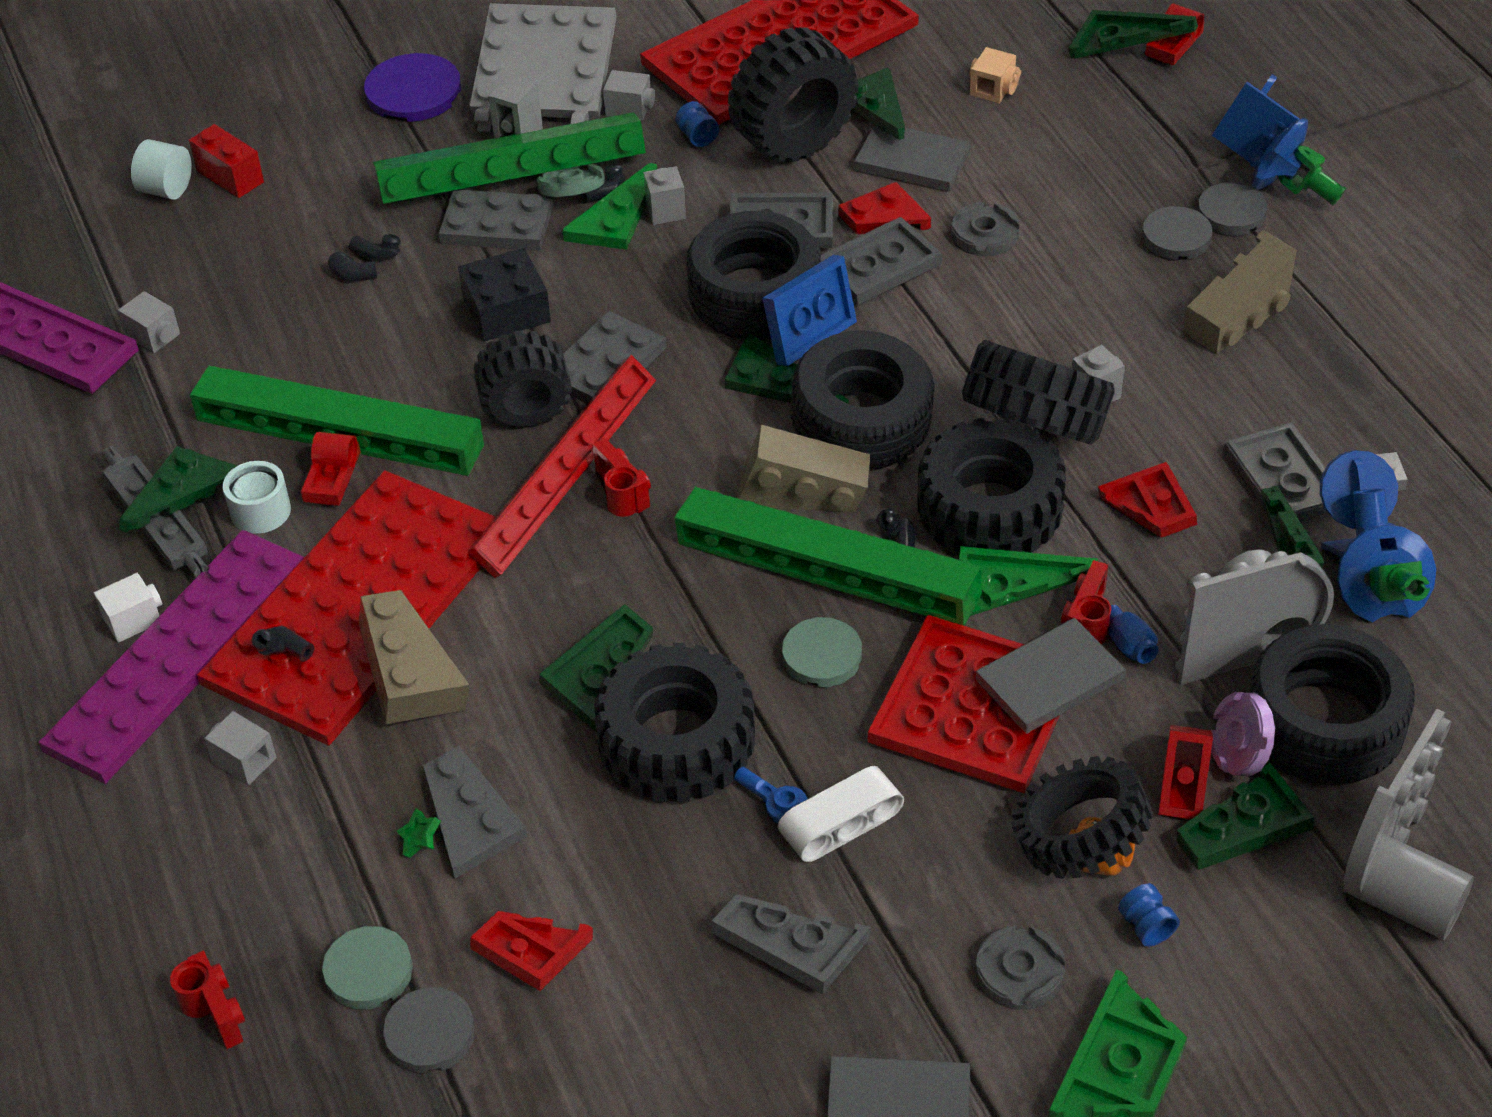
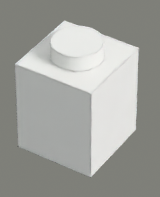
[94,572,162,643]

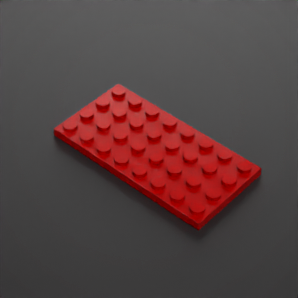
[640,0,919,125]
[197,470,495,746]

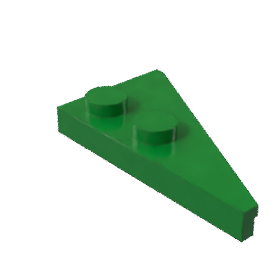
[563,163,657,250]
[959,546,1099,616]

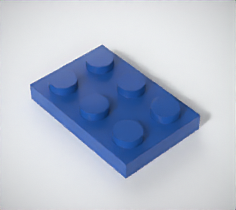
[762,255,857,366]

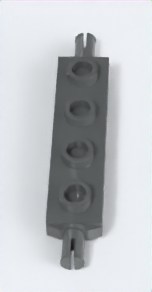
[102,446,209,578]

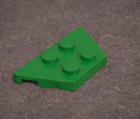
[1048,969,1187,1117]

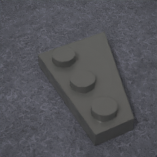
[423,746,527,879]
[711,894,871,994]

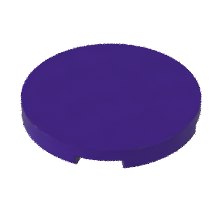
[364,53,462,122]

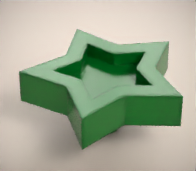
[396,808,441,859]

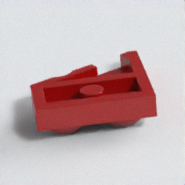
[838,182,931,234]
[1098,462,1197,538]
[470,911,593,991]

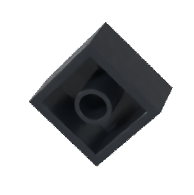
[458,247,551,342]

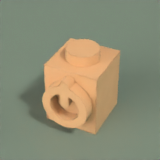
[969,47,1021,103]

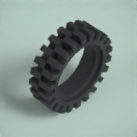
[1011,756,1153,879]

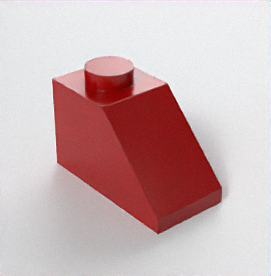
[1158,725,1213,819]

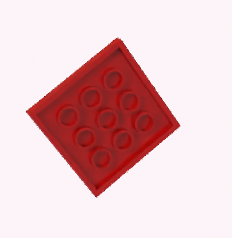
[868,615,1060,794]

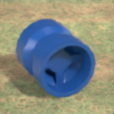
[675,101,719,147]
[1118,883,1180,947]

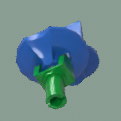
[1212,74,1347,206]
[1319,450,1436,623]

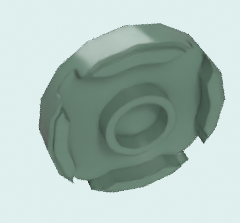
[537,164,605,197]
[782,617,862,688]
[322,926,413,1010]

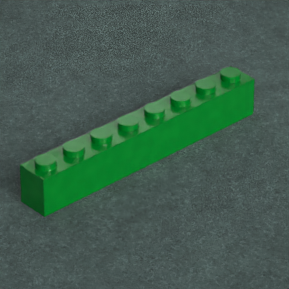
[373,112,646,204]
[190,365,484,476]
[674,487,982,626]

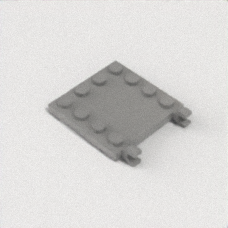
[470,3,617,134]

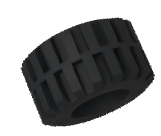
[473,331,572,429]

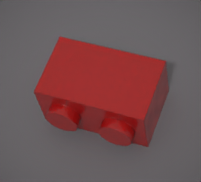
[189,124,264,198]

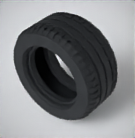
[686,211,821,339]
[1249,624,1415,785]

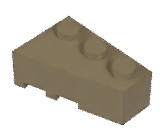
[1184,230,1297,355]
[737,425,870,512]
[359,590,469,724]

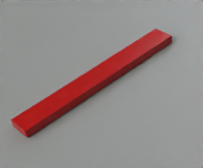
[468,355,656,578]

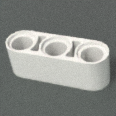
[778,766,904,862]

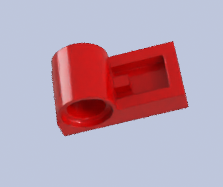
[1145,3,1205,65]
[301,432,361,506]
[593,438,651,517]
[1061,560,1111,645]
[170,950,245,1049]

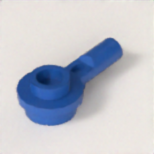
[734,766,808,824]

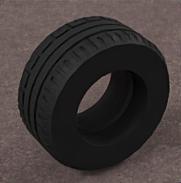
[791,330,935,469]

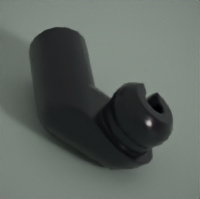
[584,164,625,202]
[349,234,401,261]
[328,252,377,282]
[876,509,915,548]
[251,626,315,661]

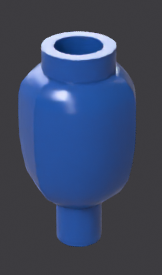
[1109,605,1159,664]

